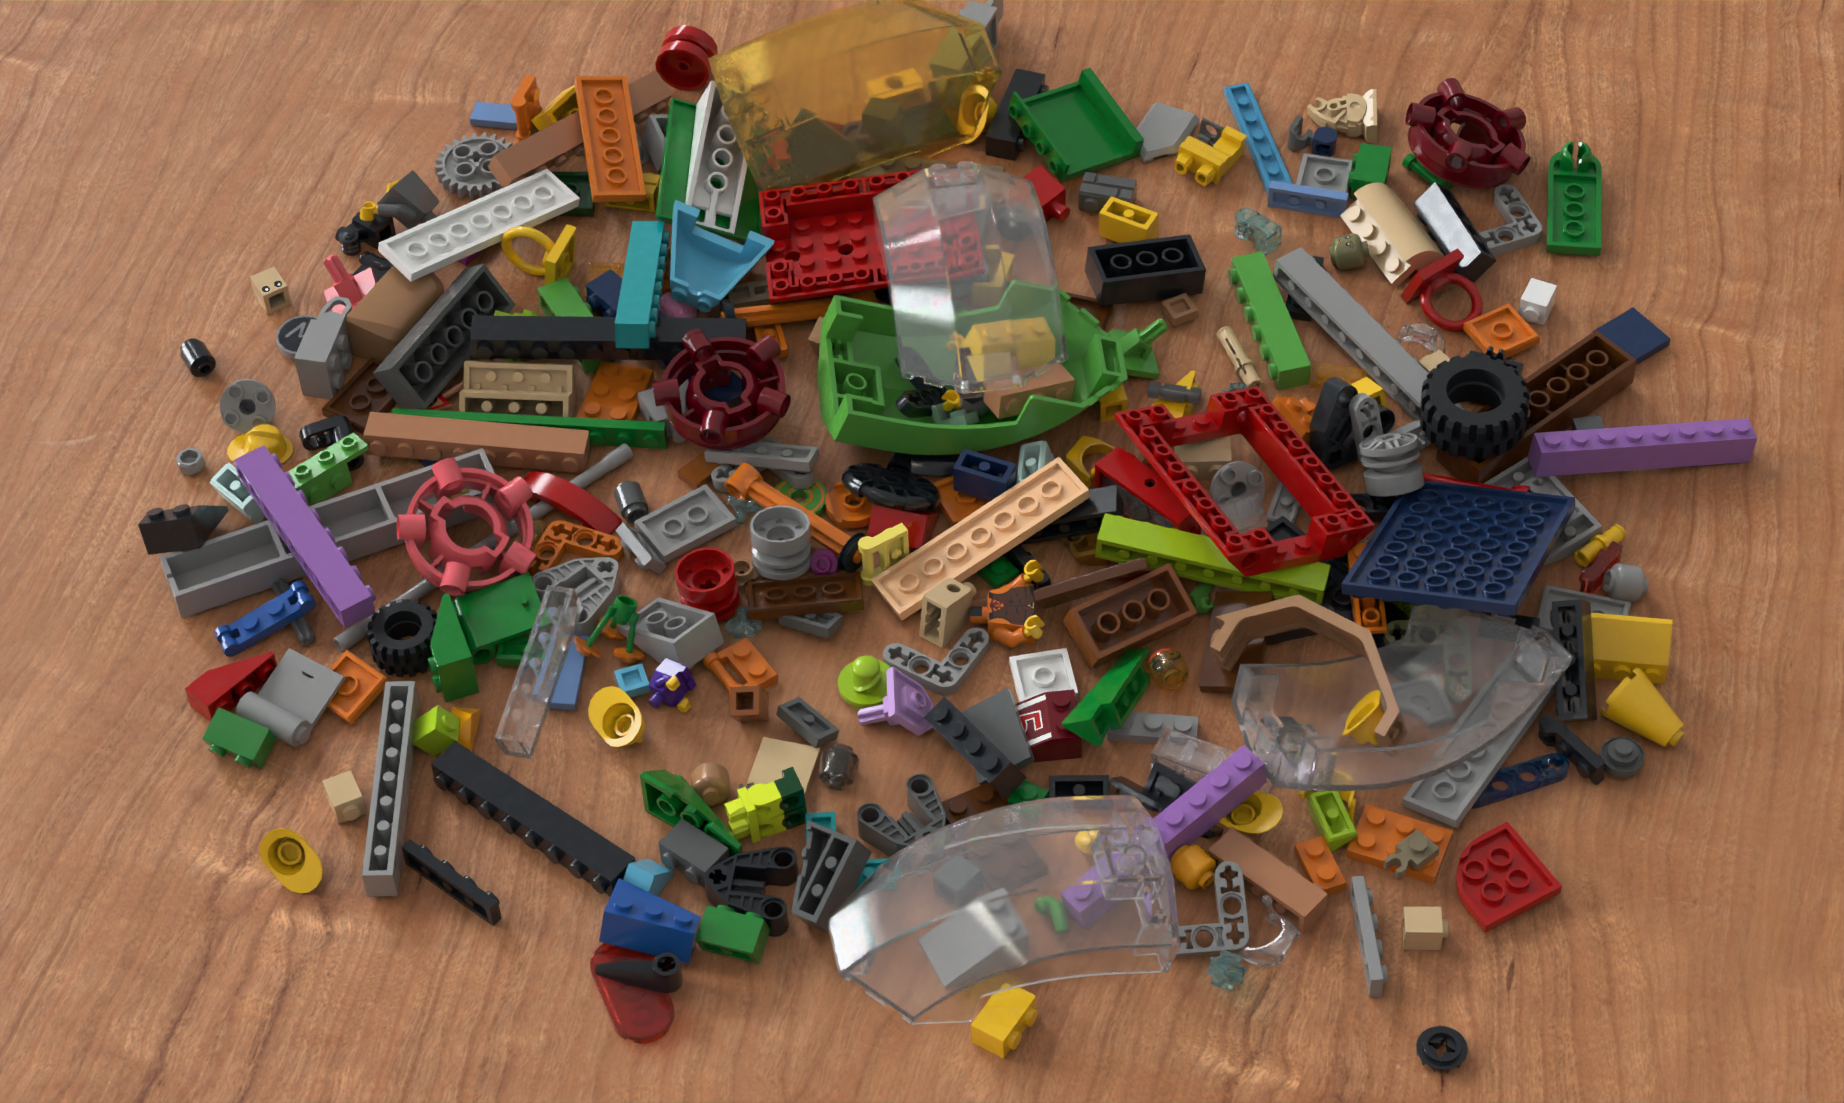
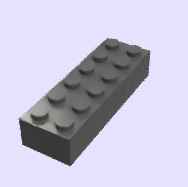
[373,264,516,410]

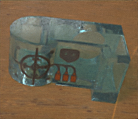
[1234,208,1282,256]

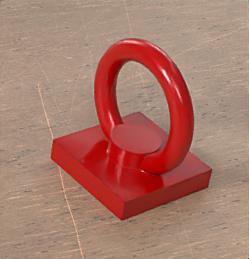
[1401,248,1483,332]

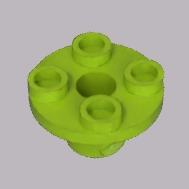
[838,655,891,711]

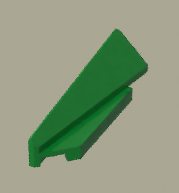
[1061,647,1150,746]

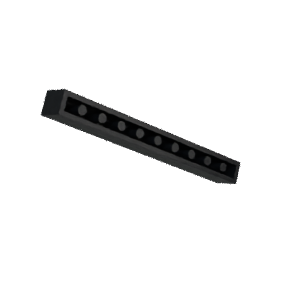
[470,315,747,360]

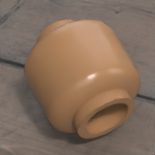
[691,762,730,807]

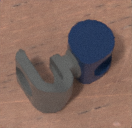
[1288,116,1337,157]

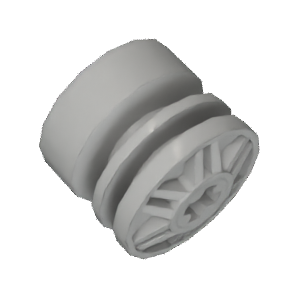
[1359,433,1424,496]
[750,505,812,580]

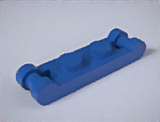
[214,580,316,657]

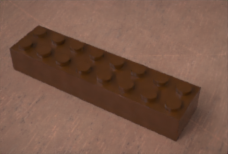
[1437,330,1637,483]

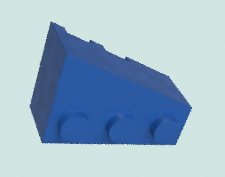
[599,878,701,964]

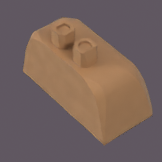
[345,265,444,362]

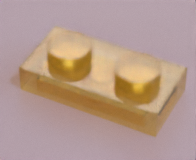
[1309,360,1368,389]

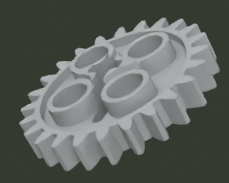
[435,132,512,200]

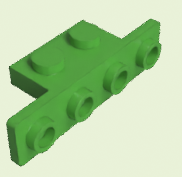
[288,433,369,507]

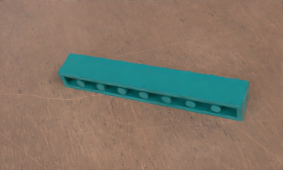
[615,221,670,348]

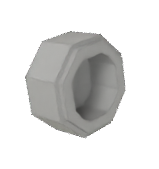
[176,447,205,475]

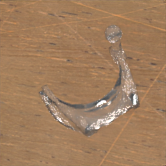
[1396,322,1446,354]
[1239,895,1300,967]

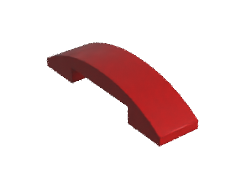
[524,471,622,535]

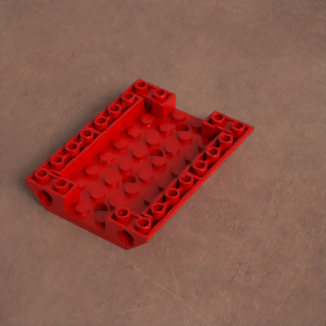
[758,163,985,304]

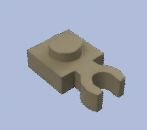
[1383,829,1439,880]

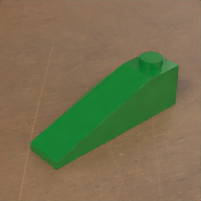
[640,769,743,857]

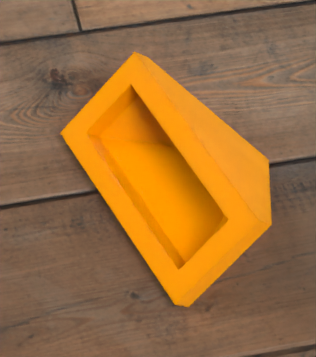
[441,707,482,754]

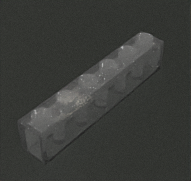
[494,585,583,759]

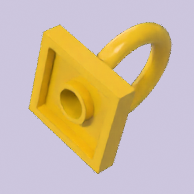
[501,224,577,285]

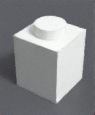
[1519,278,1557,326]

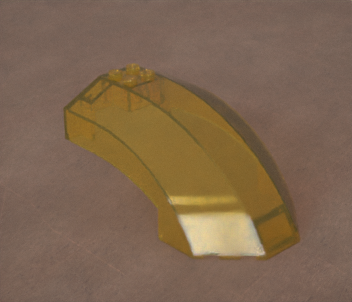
[708,0,1002,191]

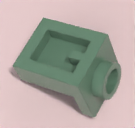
[932,402,980,425]

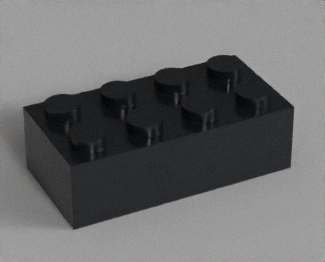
[1085,234,1206,307]

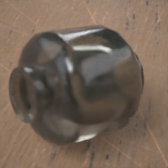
[818,744,859,791]

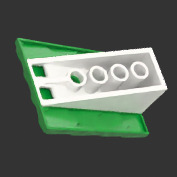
[655,80,770,244]

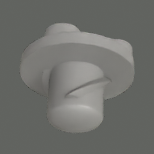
[220,379,276,433]
[1210,461,1265,518]

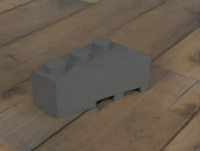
[791,820,872,934]

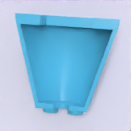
[670,200,775,312]

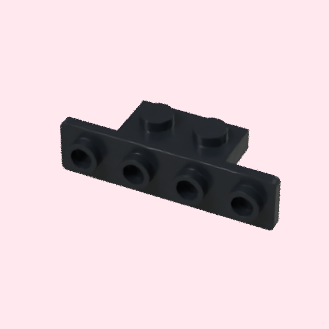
[1109,762,1223,839]

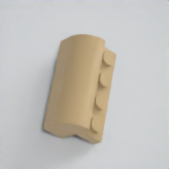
[1340,183,1444,287]
[459,360,576,417]

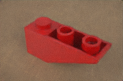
[185,652,277,722]

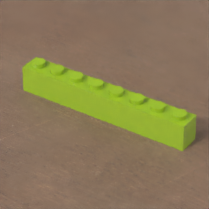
[1095,513,1330,604]

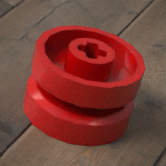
[655,25,718,91]

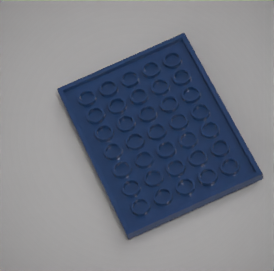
[1341,481,1575,616]

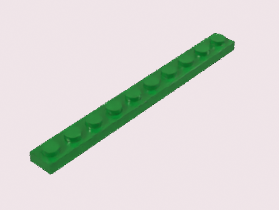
[392,408,668,449]

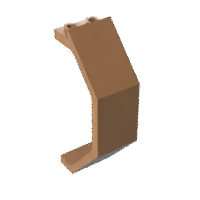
[1210,594,1408,756]

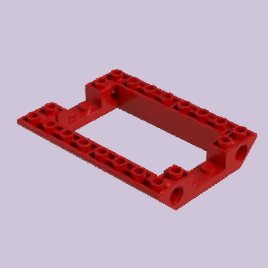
[1114,386,1375,577]

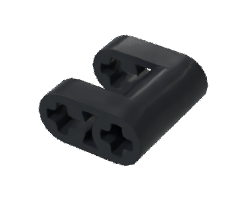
[299,415,364,472]

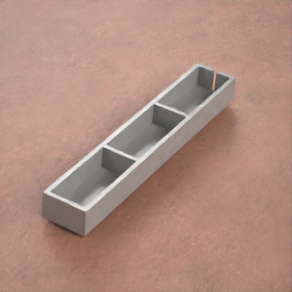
[159,448,499,619]

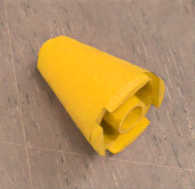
[1599,667,1685,748]

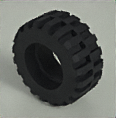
[1419,354,1530,460]

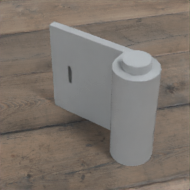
[236,648,346,747]

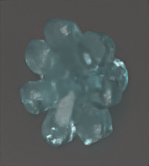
[727,495,762,524]
[725,607,763,639]

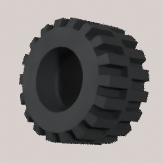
[367,599,437,677]

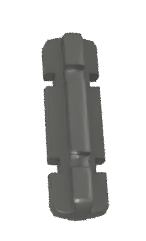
[1147,381,1202,405]

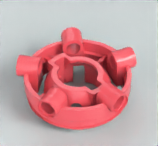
[396,458,537,596]

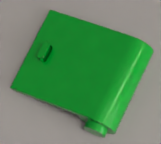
[452,572,549,665]

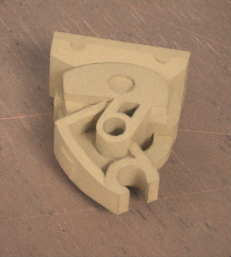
[1307,89,1377,144]

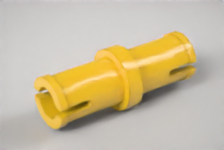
[1574,524,1626,567]

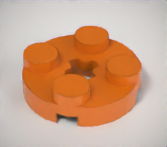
[825,481,874,530]

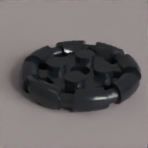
[841,463,941,512]

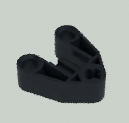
[1310,377,1395,469]
[704,846,798,937]

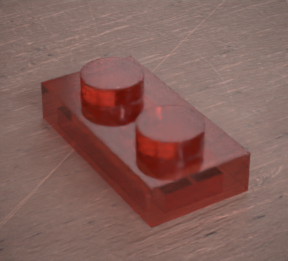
[1579,541,1623,594]

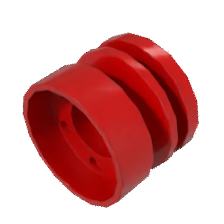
[675,547,741,623]

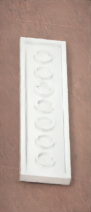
[378,169,580,282]

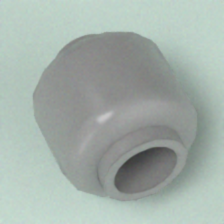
[1603,563,1649,603]

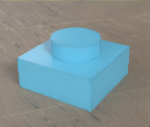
[614,663,651,698]

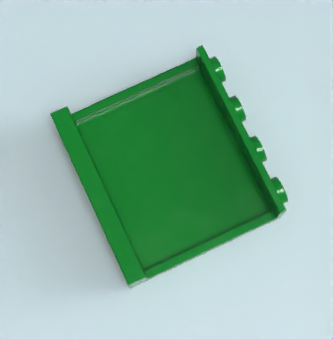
[1008,68,1144,183]

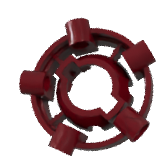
[1405,78,1531,190]
[652,328,791,450]

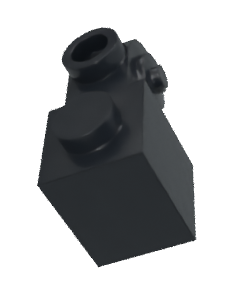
[335,212,396,256]

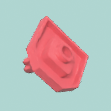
[323,254,377,314]

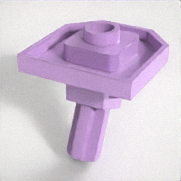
[857,667,933,736]

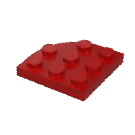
[1456,821,1562,933]

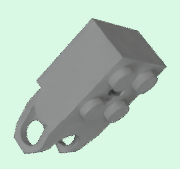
[294,296,352,399]

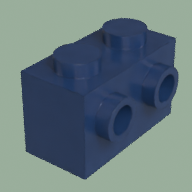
[953,449,1016,501]

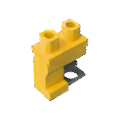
[1174,118,1247,186]

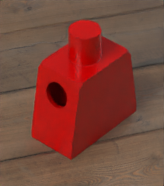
[1005,165,1070,225]

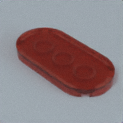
[590,943,674,1044]

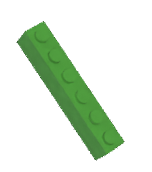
[1228,251,1311,390]

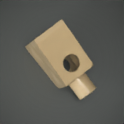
[919,578,976,649]

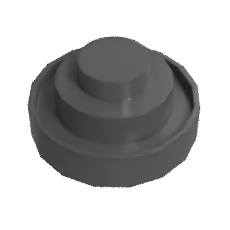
[1600,736,1645,778]

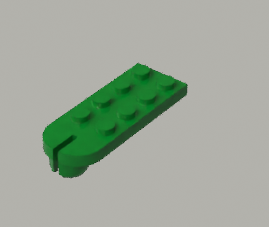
[1546,141,1602,256]

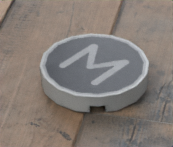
[276,315,318,360]

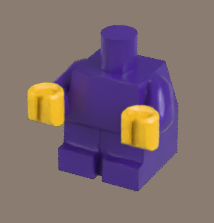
[648,658,697,713]

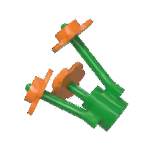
[573,595,645,663]

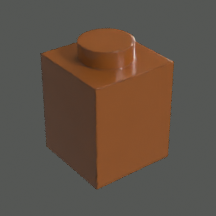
[730,686,769,723]

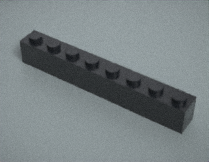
[431,741,636,897]

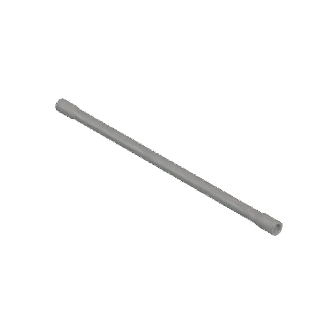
[333,443,633,653]

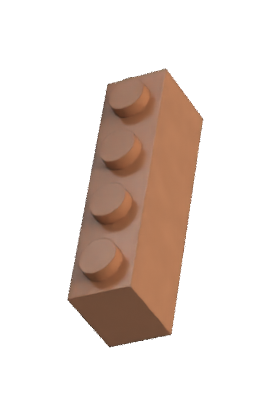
[1208,827,1328,934]

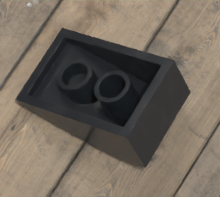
[138,504,229,555]

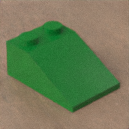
[428,593,479,703]

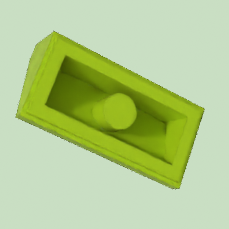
[1307,787,1358,852]

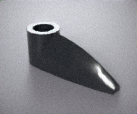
[887,452,958,475]
[595,952,683,993]

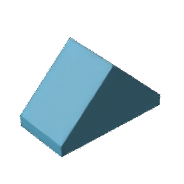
[623,859,674,896]

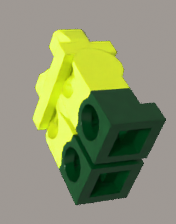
[724,767,807,843]

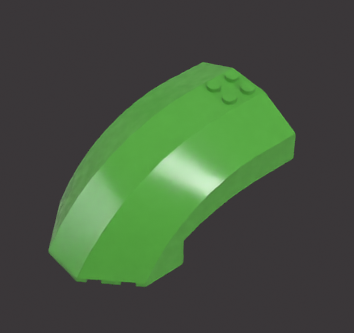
[817,281,1128,455]

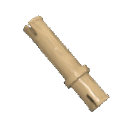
[1217,326,1264,390]

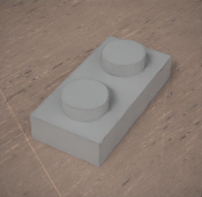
[615,523,667,575]

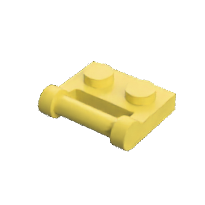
[858,523,909,586]

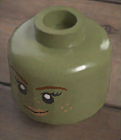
[1329,234,1370,271]

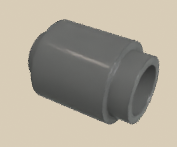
[614,481,648,523]

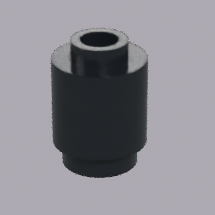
[180,338,216,377]

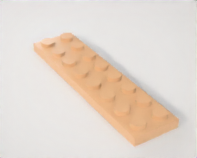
[871,457,1091,621]

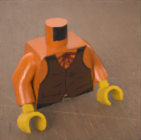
[970,560,1044,648]

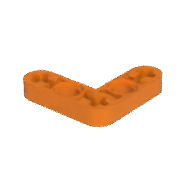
[526,520,624,578]

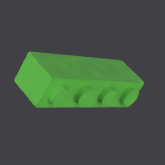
[537,277,615,375]

